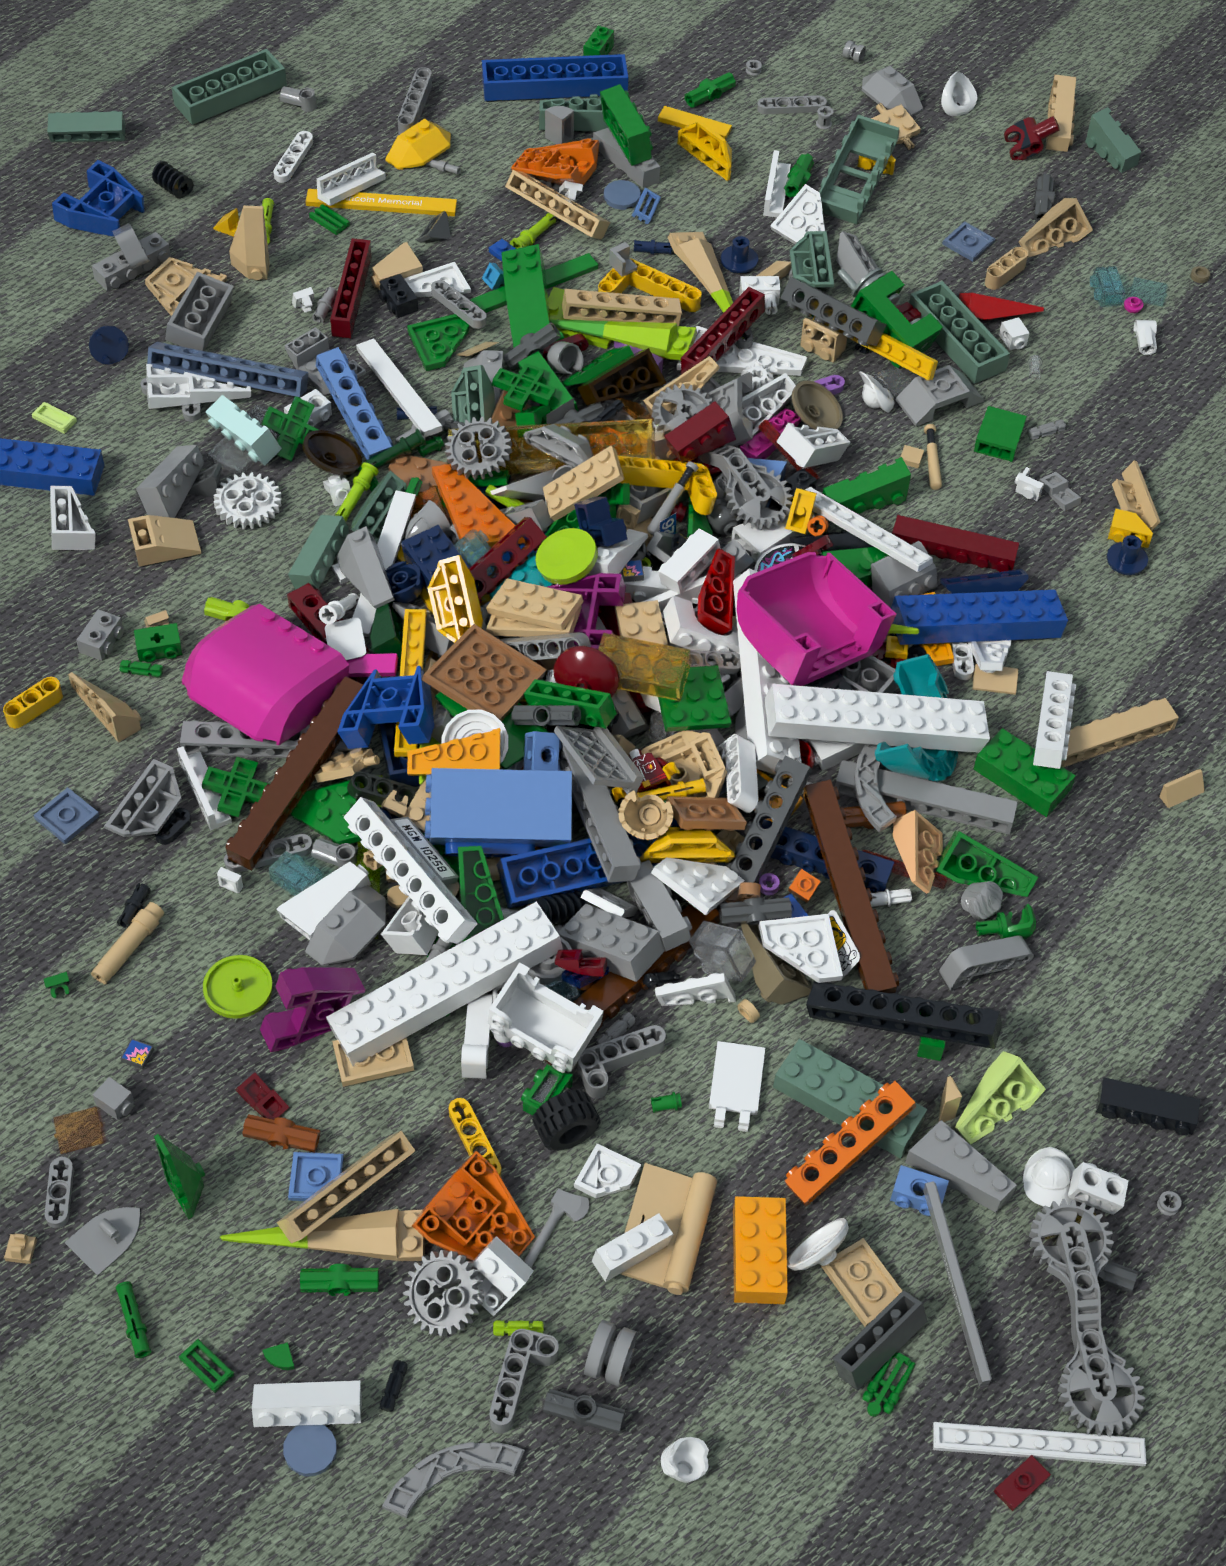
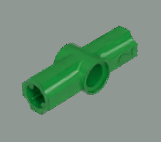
[684,72,736,108]
[784,154,814,197]
[300,1264,379,1296]

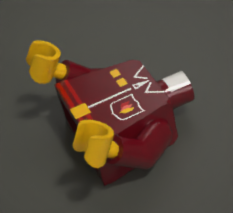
[611,749,680,803]

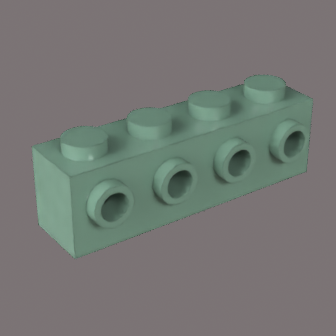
[47,111,125,142]
[288,515,349,589]

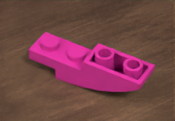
[740,408,801,459]

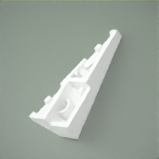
[146,364,251,409]

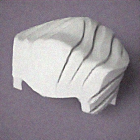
[661,1437,709,1483]

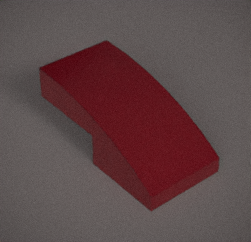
[555,949,607,976]
[235,1072,289,1120]

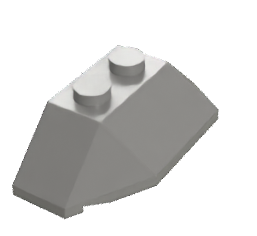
[862,66,923,116]
[836,231,878,284]
[523,424,593,468]
[104,759,182,837]
[305,885,386,966]

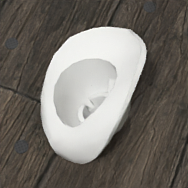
[941,72,977,116]
[859,371,894,413]
[1023,1147,1075,1207]

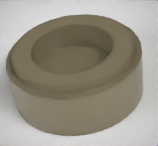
[1190,266,1210,283]

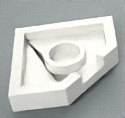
[574,1144,641,1198]

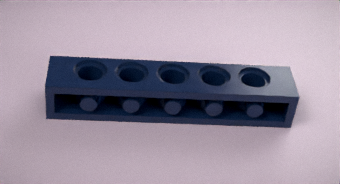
[754,820,894,893]

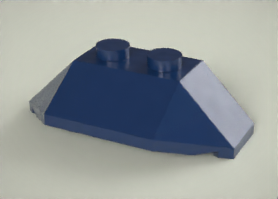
[940,569,1029,594]

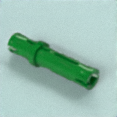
[115,1281,151,1358]

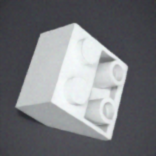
[458,1236,534,1316]

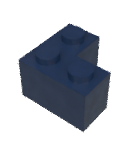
[574,497,628,547]

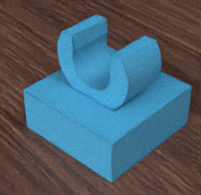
[482,263,504,290]

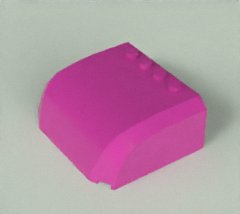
[737,552,897,686]
[182,604,349,745]

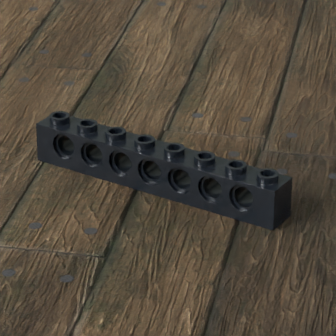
[806,981,1002,1049]

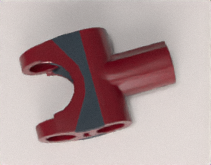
[1004,116,1060,160]

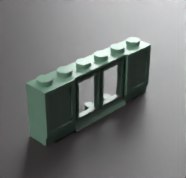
[819,115,899,224]

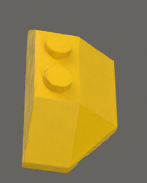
[385,119,451,170]
[677,121,732,181]
[428,555,483,643]
[640,827,734,863]

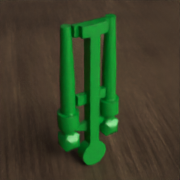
[862,1352,916,1417]

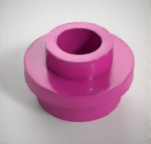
[1124,297,1143,313]

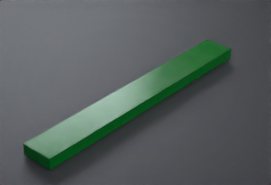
[461,253,599,313]

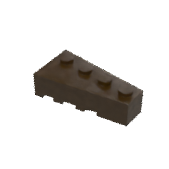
[577,348,667,406]

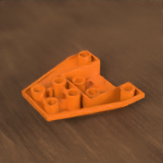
[511,138,599,185]
[412,1151,535,1262]

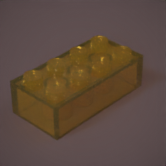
[598,633,691,701]

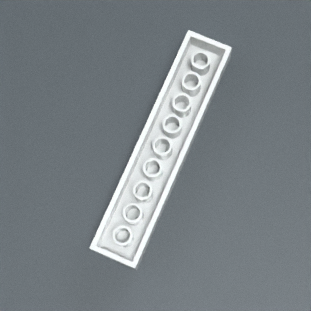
[733,568,801,775]
[765,684,990,753]
[326,901,563,1066]

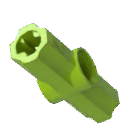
[204,597,250,622]

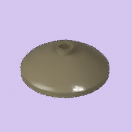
[792,380,843,430]

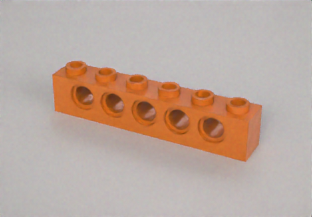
[785,1081,916,1207]

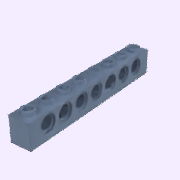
[147,342,309,397]

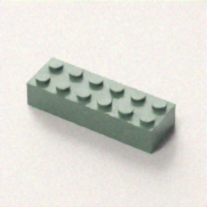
[172,49,287,125]
[909,281,1010,384]
[773,1039,927,1159]

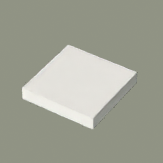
[581,888,638,918]

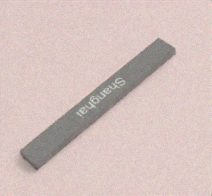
[923,1181,992,1387]

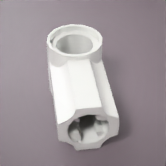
[1133,320,1157,355]

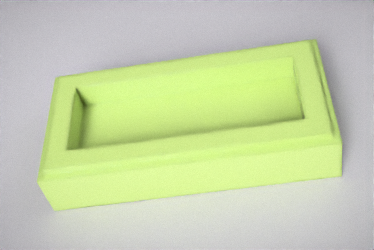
[32,402,77,434]

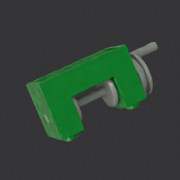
[837,268,943,370]

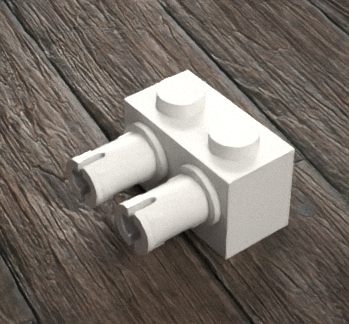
[739,276,780,315]

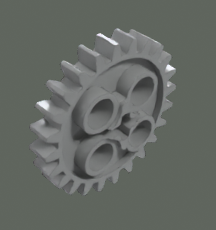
[445,417,512,480]
[403,1250,484,1336]

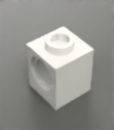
[999,317,1029,351]

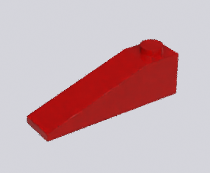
[959,293,1044,320]
[697,548,735,635]

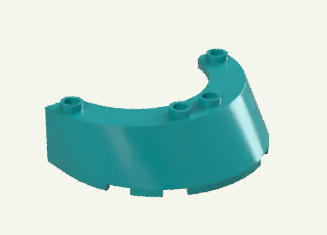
[875,654,958,782]

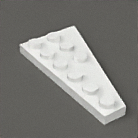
[677,326,807,376]

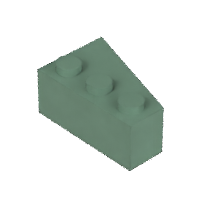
[1085,107,1141,173]

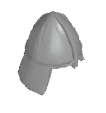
[405,500,452,540]

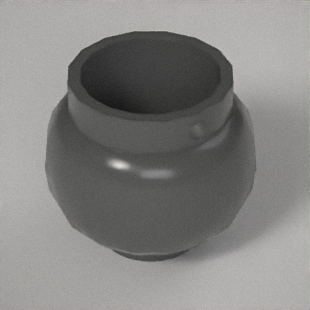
[707,497,742,535]

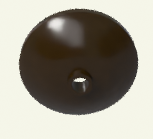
[303,430,362,475]

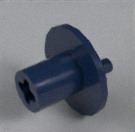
[721,236,758,273]
[89,325,129,365]
[1106,535,1148,575]

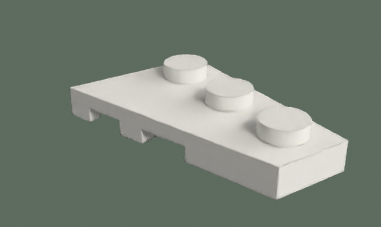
[404,262,471,297]
[971,640,1012,673]
[655,973,736,1006]

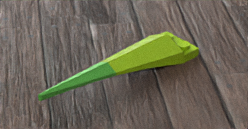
[550,319,697,360]

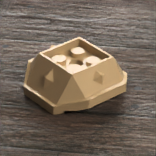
[641,730,727,819]

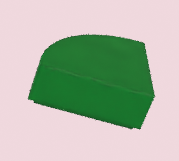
[262,1342,295,1370]

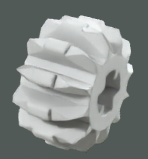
[741,364,774,393]

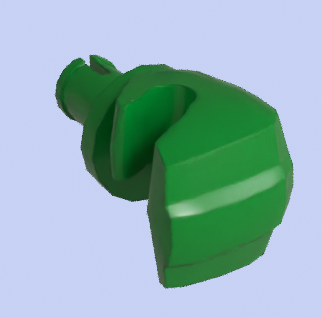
[975,904,1036,939]

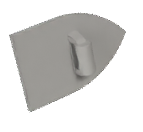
[64,1207,140,1276]

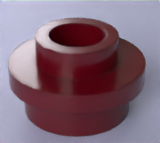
[670,502,687,522]

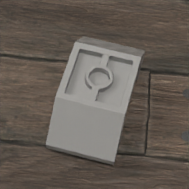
[284,327,366,395]
[896,365,984,426]
[706,372,753,447]

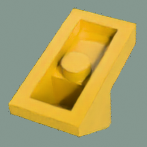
[213,208,239,237]
[785,488,817,534]

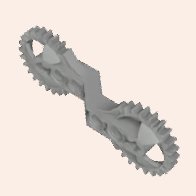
[651,384,793,530]
[1029,1199,1145,1437]

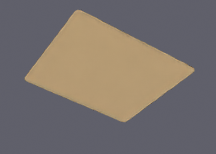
[457,342,499,356]

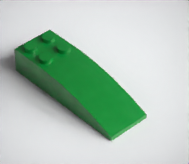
[501,244,550,348]

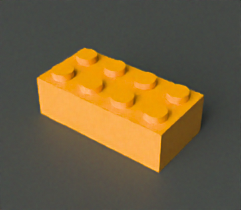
[733,1196,787,1304]

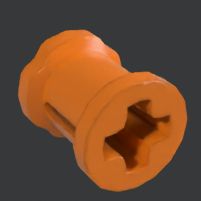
[807,515,829,536]

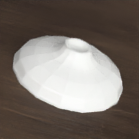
[441,710,508,764]
[787,1218,849,1271]

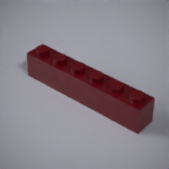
[330,238,372,338]
[892,515,1019,572]

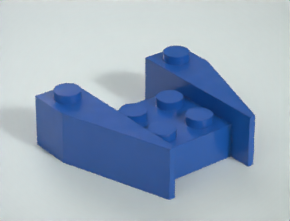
[52,160,145,237]
[337,666,434,749]

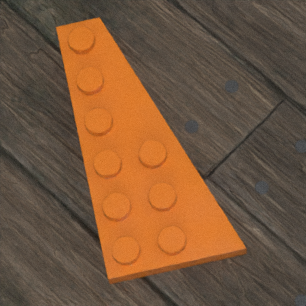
[432,464,525,553]

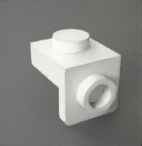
[1015,467,1044,501]
[323,475,351,506]

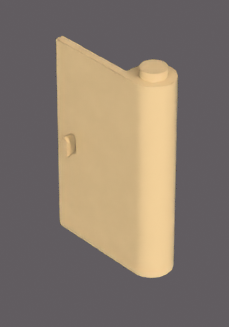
[620,1163,717,1295]

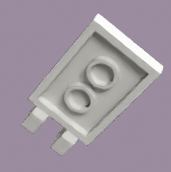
[709,1041,765,1132]

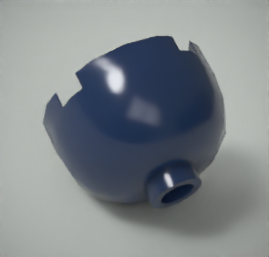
[385,561,424,603]

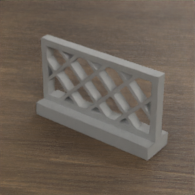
[554,726,644,794]

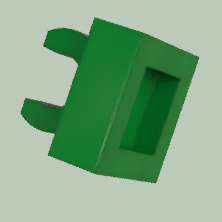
[43,972,69,998]

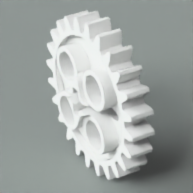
[214,472,282,529]

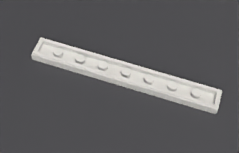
[356,339,442,438]
[805,487,933,572]
[352,490,416,637]
[933,1422,1146,1466]

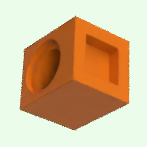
[788,869,821,903]

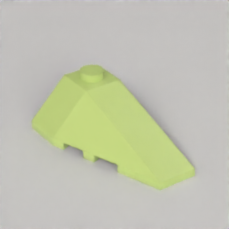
[954,1051,1046,1145]

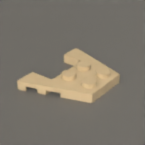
[145,257,227,316]

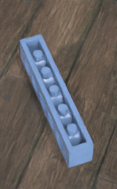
[316,347,393,460]

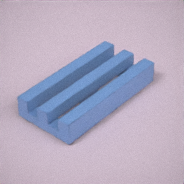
[631,188,661,224]

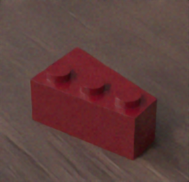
[664,401,736,463]

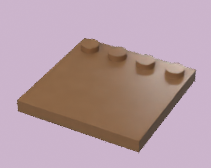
[422,624,547,722]

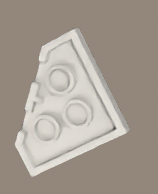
[771,184,825,244]
[651,857,745,915]
[759,914,843,983]

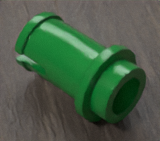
[417,436,444,457]
[651,1092,682,1113]

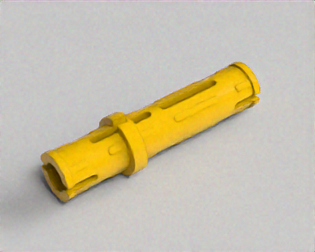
[637,778,706,801]

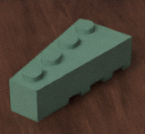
[539,94,608,132]

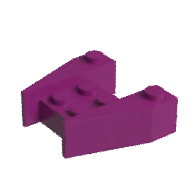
[547,573,626,654]
[260,967,366,1052]

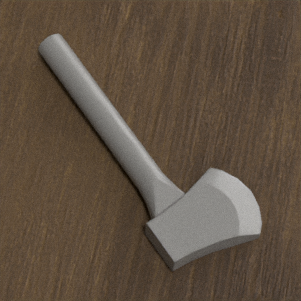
[524,1188,589,1268]

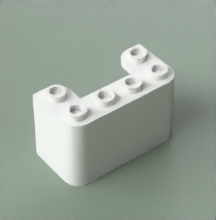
[488,962,604,1073]

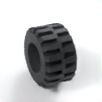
[532,1090,601,1151]

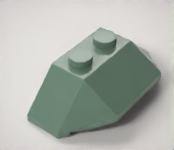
[789,231,834,288]
[451,365,495,448]
[351,471,407,543]

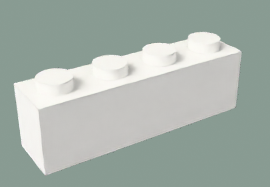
[252,1380,362,1427]

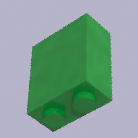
[974,406,1027,462]

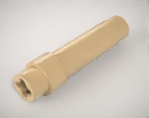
[91,902,164,985]

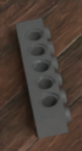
[781,277,887,347]
[727,755,813,883]

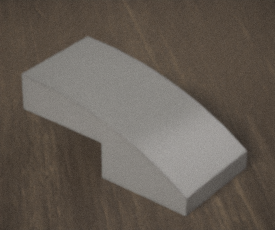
[1040,472,1081,511]

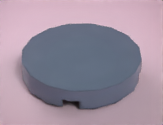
[603,180,641,210]
[283,1425,337,1476]

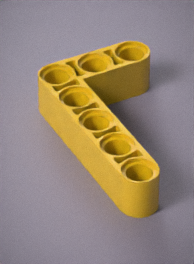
[598,258,702,312]
[618,456,717,515]

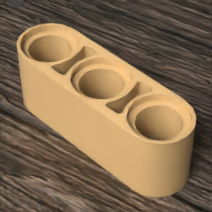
[984,247,1028,290]

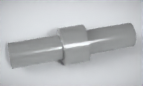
[426,160,461,174]

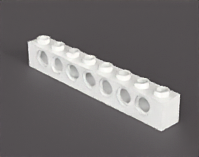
[343,797,478,944]

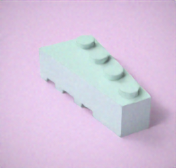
[205,395,282,466]

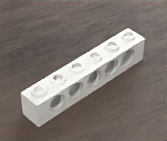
[1033,671,1076,769]

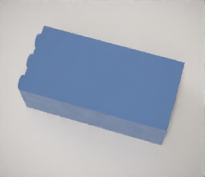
[425,768,572,847]

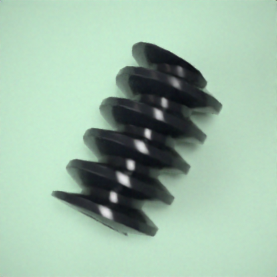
[152,161,194,199]
[537,891,587,925]

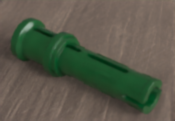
[366,428,427,469]

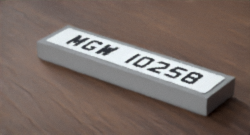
[390,817,459,885]

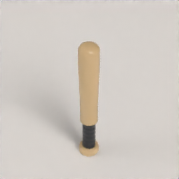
[924,424,942,490]

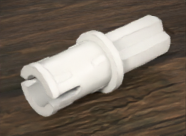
[870,889,912,907]

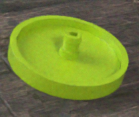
[535,528,598,585]
[203,955,273,1019]

